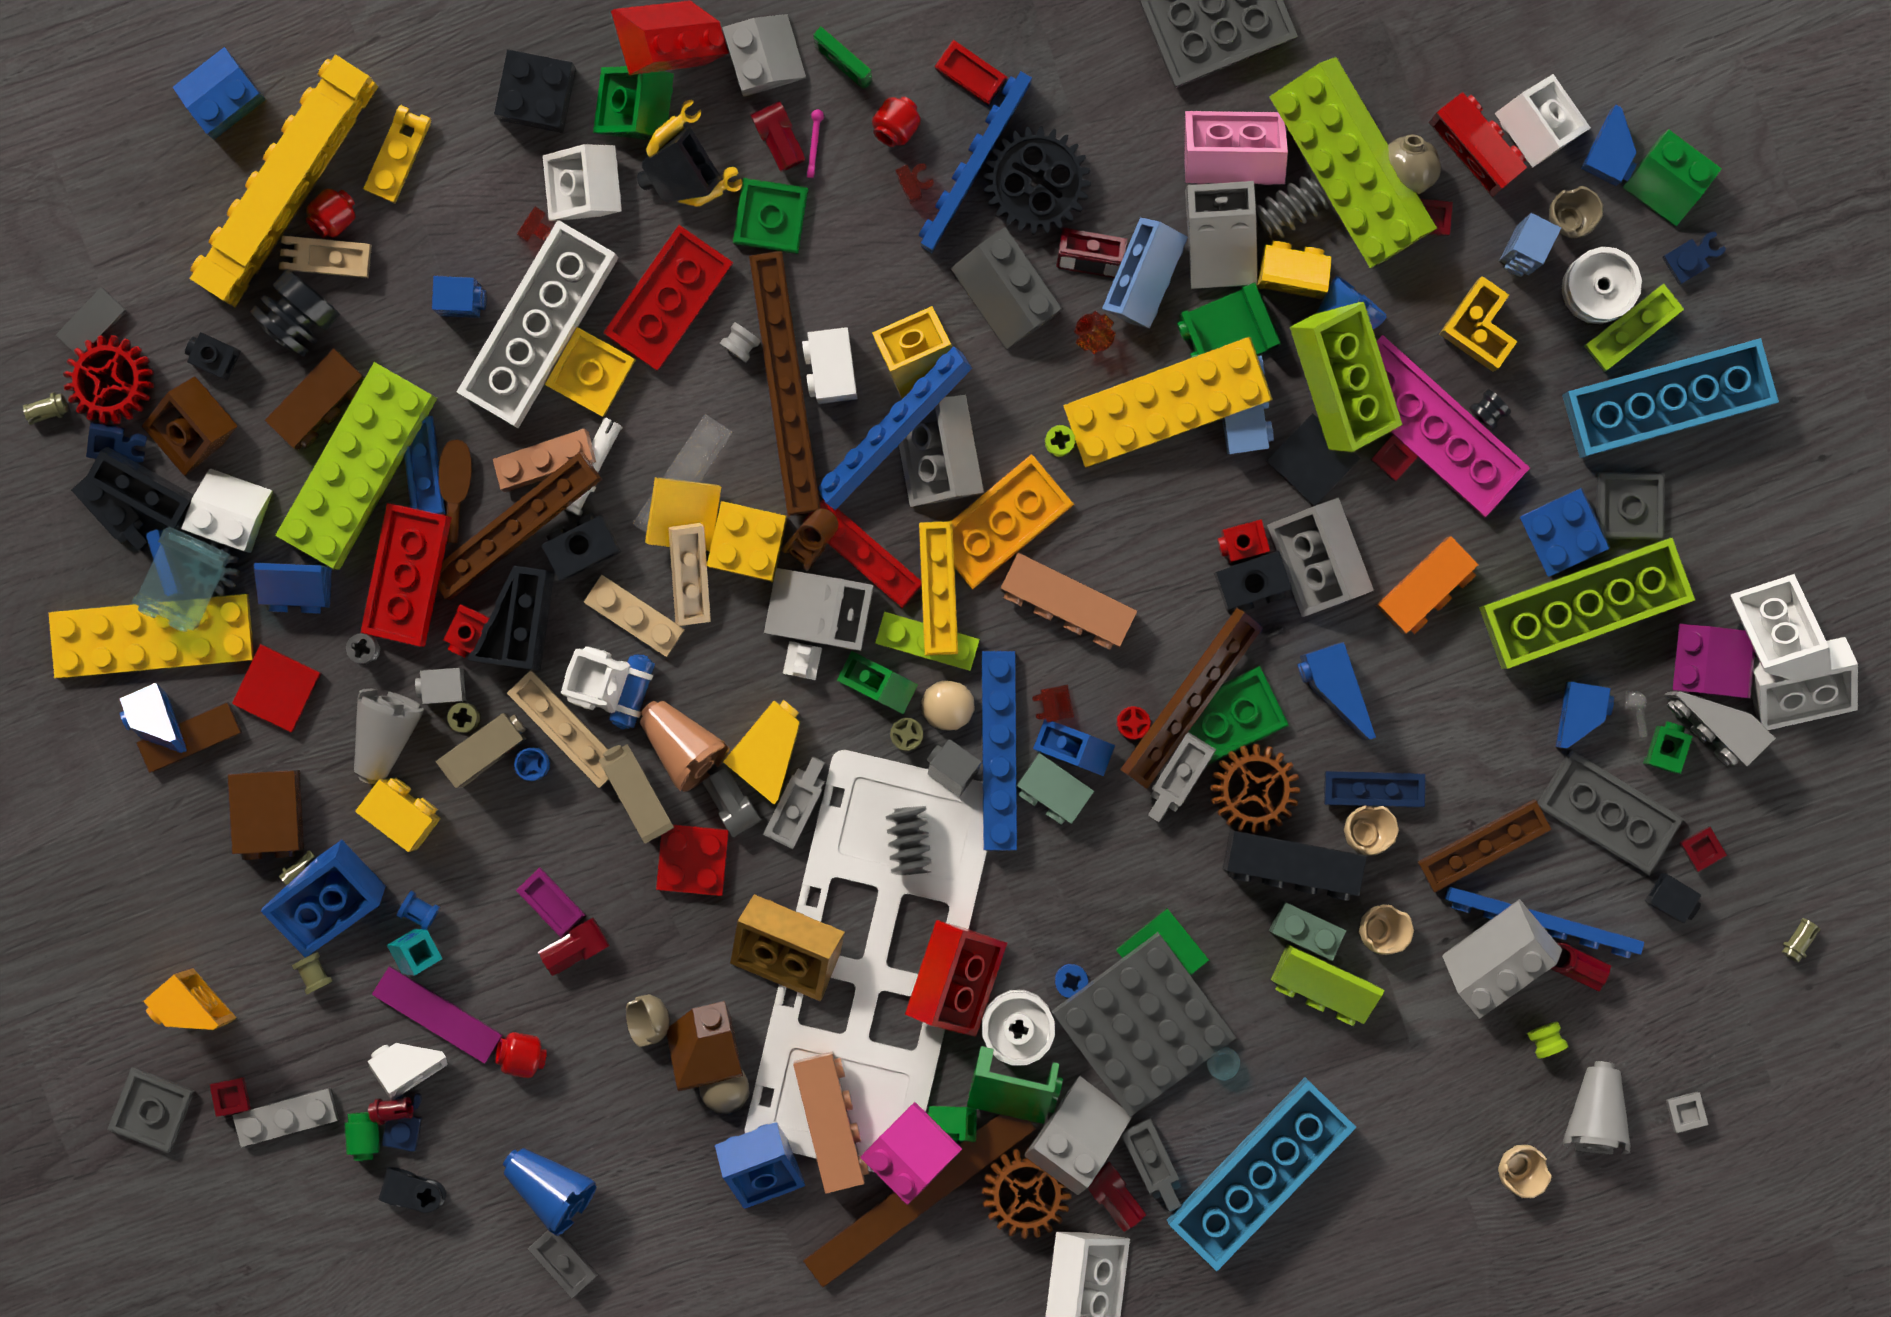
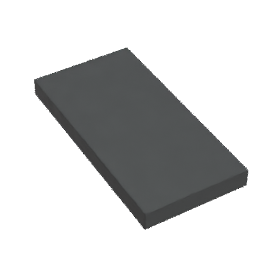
[1538,750,1684,875]

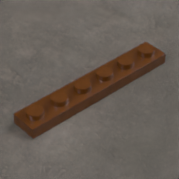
[438,452,602,600]
[1120,608,1263,789]

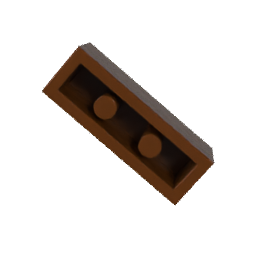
[264,349,365,450]

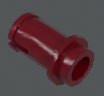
[368,1097,414,1125]

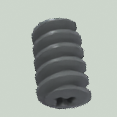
[1255,176,1329,241]
[886,806,932,875]

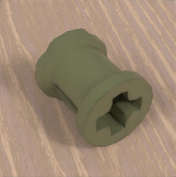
[447,703,481,732]
[291,952,333,995]

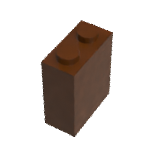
[228,770,304,860]

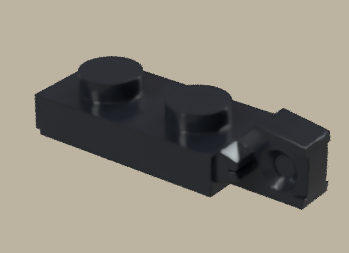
[71,477,149,551]

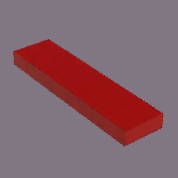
[803,499,922,609]

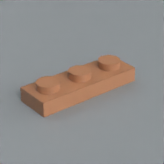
[493,429,596,492]

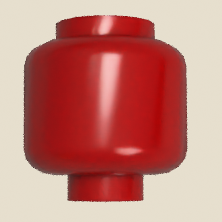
[872,97,921,147]
[306,188,356,238]
[495,1032,547,1078]

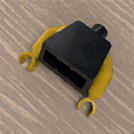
[637,100,743,207]

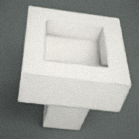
[783,641,822,680]

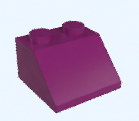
[1673,624,1755,698]

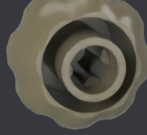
[1388,134,1441,195]

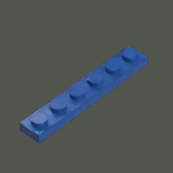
[918,71,1032,253]
[817,346,972,510]
[982,651,1017,851]
[1444,886,1644,958]

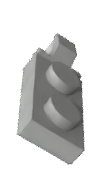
[1148,732,1216,822]
[763,757,825,849]

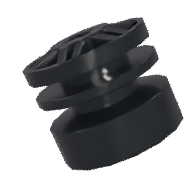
[250,269,341,357]

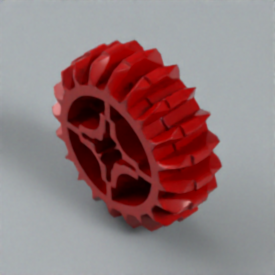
[63,335,154,425]

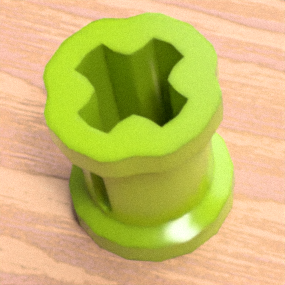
[1045,425,1075,457]

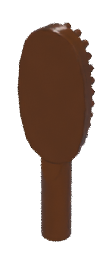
[439,439,472,543]

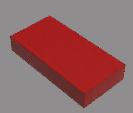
[935,40,1008,106]

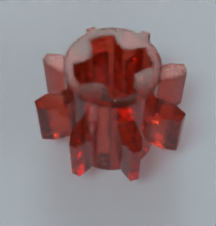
[1074,311,1116,354]

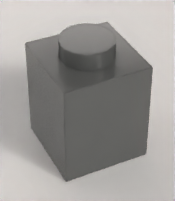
[927,739,981,797]

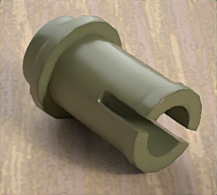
[23,392,69,425]
[279,850,316,886]
[1782,918,1821,963]

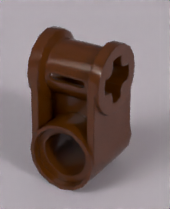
[781,508,839,571]

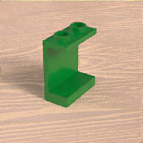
[1177,282,1280,358]
[966,1046,1063,1124]

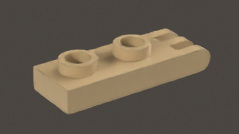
[279,236,372,278]

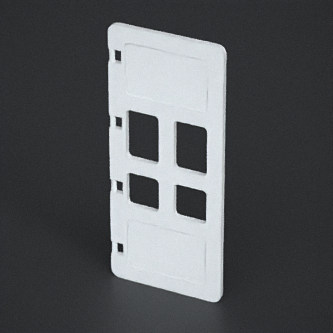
[745,750,987,1172]

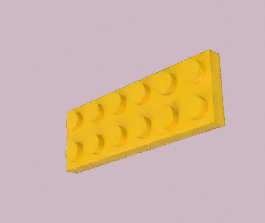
[1063,337,1273,468]
[48,594,254,678]

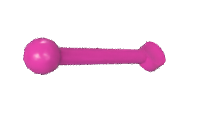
[807,109,824,178]

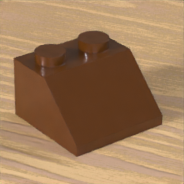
[142,376,238,476]

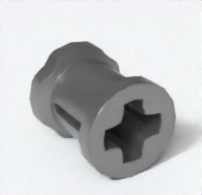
[346,633,380,664]

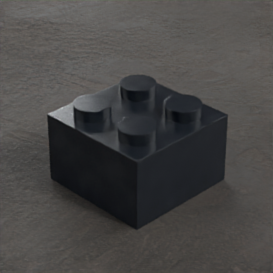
[494,49,576,133]

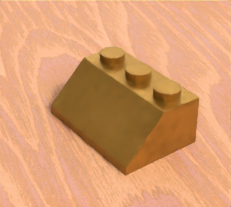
[730,894,845,1001]

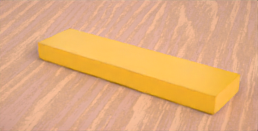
[919,521,958,656]

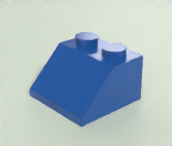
[173,47,266,140]
[254,563,332,614]
[715,1122,805,1209]

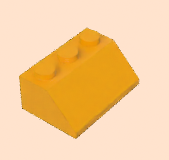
[143,968,237,1030]

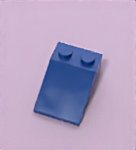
[1297,642,1376,740]
[261,840,386,958]

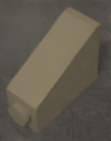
[435,713,527,788]
[599,744,674,844]

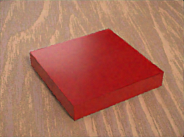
[232,644,321,732]

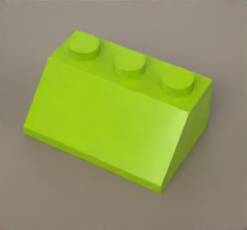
[1271,944,1384,1026]

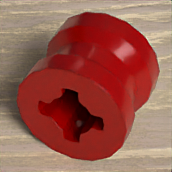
[1116,706,1151,739]

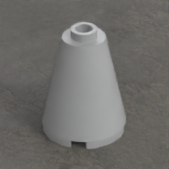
[354,688,424,784]
[1563,1061,1631,1155]

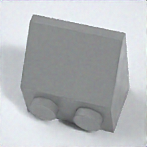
[722,14,806,97]

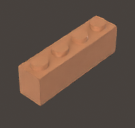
[1000,553,1137,650]
[793,1051,869,1194]

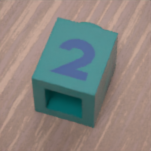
[387,929,442,976]

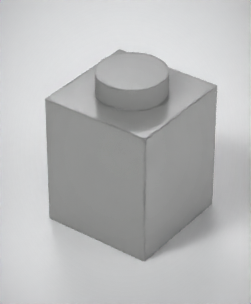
[415,668,466,704]

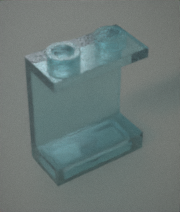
[131,526,231,632]

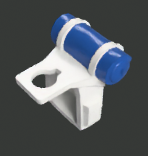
[561,647,655,729]

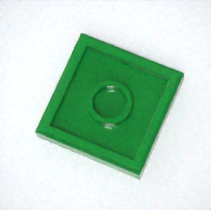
[813,26,872,89]
[733,178,809,254]
[1116,908,1209,975]

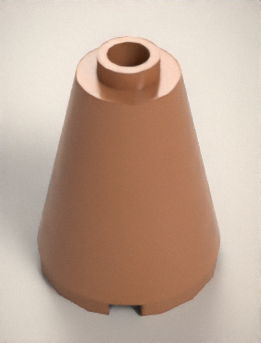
[640,701,730,792]

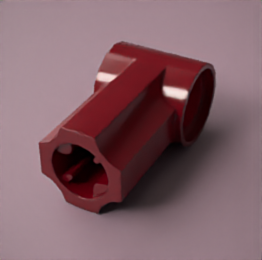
[750,101,806,172]
[539,917,610,976]
[1550,941,1611,992]
[1087,1161,1146,1232]

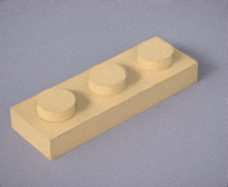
[668,523,711,626]
[584,575,685,657]

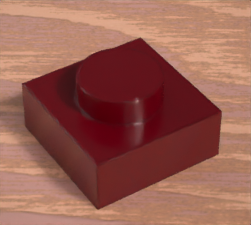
[1420,199,1453,236]
[1370,434,1418,482]
[1680,826,1727,872]
[209,1077,251,1117]

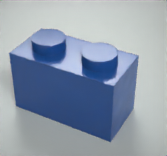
[432,276,487,318]

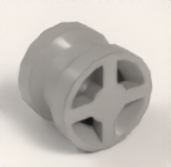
[719,322,761,363]

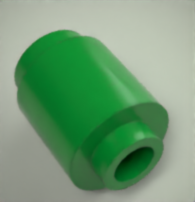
[345,1112,380,1161]

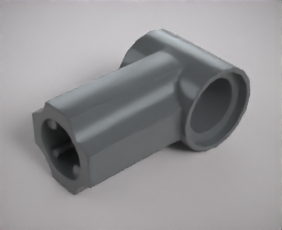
[702,767,762,838]

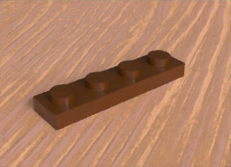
[1418,799,1552,893]

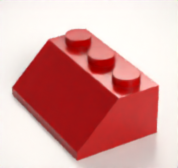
[611,0,729,75]
[1428,92,1527,197]
[905,920,1007,1037]

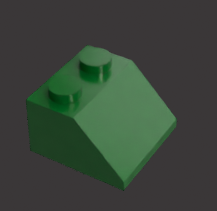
[593,66,674,140]
[1622,129,1722,227]

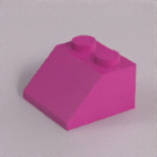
[860,1102,962,1205]

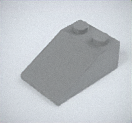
[1024,1076,1133,1195]

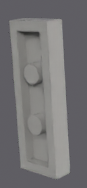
[232,1088,339,1147]

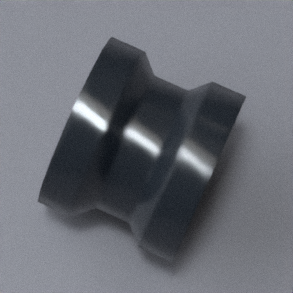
[1469,389,1511,431]

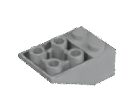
[1185,181,1257,289]
[764,568,874,651]
[1664,691,1776,767]

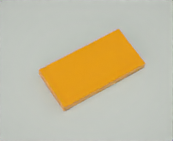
[952,454,1074,590]

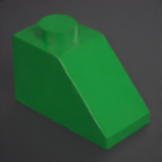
[837,651,918,714]

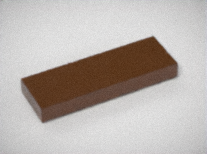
[136,702,242,773]

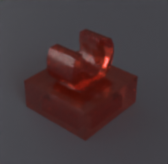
[895,163,934,204]
[517,206,552,243]
[1032,684,1074,722]

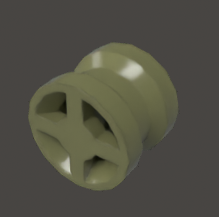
[890,718,923,751]

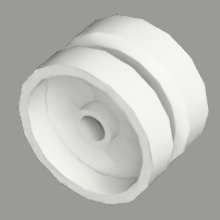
[1562,247,1642,324]
[982,990,1055,1065]

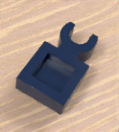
[1662,232,1726,285]
[86,422,147,462]
[382,1093,422,1152]

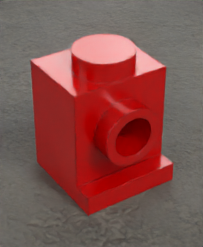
[1217,519,1270,563]
[443,604,489,658]

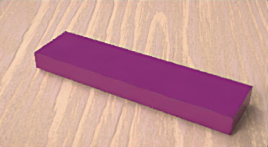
[372,966,503,1064]

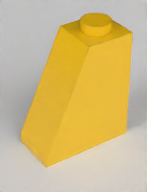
[723,700,800,804]

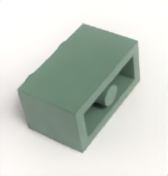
[1016,753,1094,825]
[1269,901,1346,961]

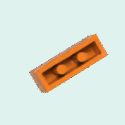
[1376,536,1478,634]

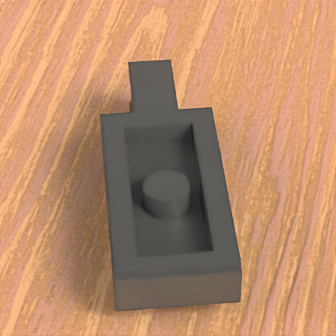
[1121,1118,1181,1212]

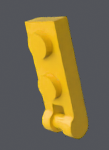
[363,105,431,204]

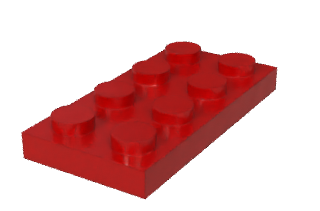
[603,225,734,371]
[360,503,452,647]

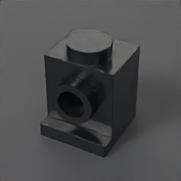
[185,332,241,381]

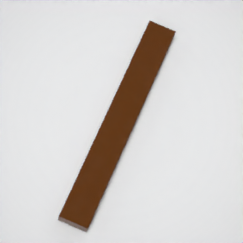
[749,251,820,517]
[803,1114,1036,1287]

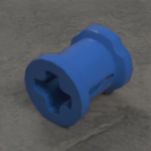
[397,890,440,930]

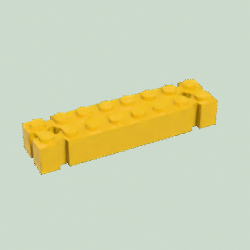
[189,54,379,307]

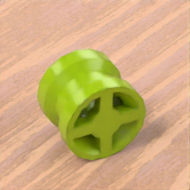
[1527,1021,1568,1059]

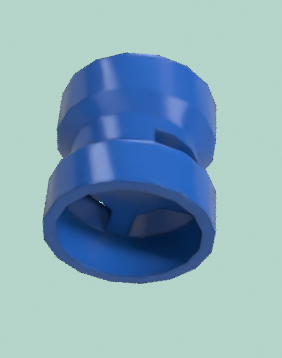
[514,748,551,781]

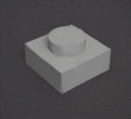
[1666,1091,1708,1133]

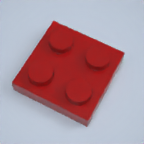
[656,824,729,896]

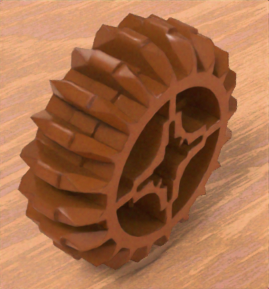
[1210,744,1300,834]
[982,1148,1072,1239]

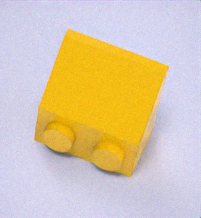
[1257,241,1331,299]
[872,306,952,399]

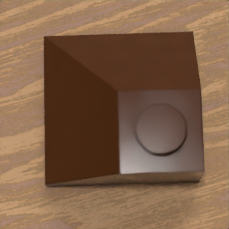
[667,1001,743,1092]

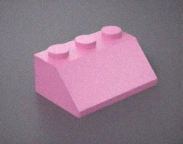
[1184,111,1288,185]

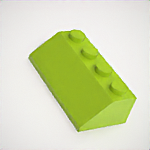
[1290,302,1403,452]

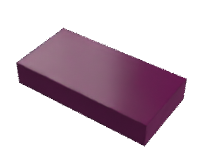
[516,867,586,938]

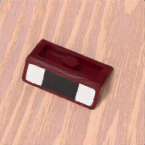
[1056,228,1128,278]

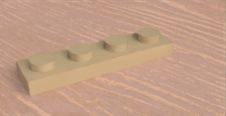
[507,670,609,788]

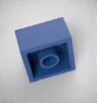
[1520,487,1610,577]

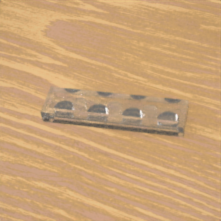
[632,414,733,533]

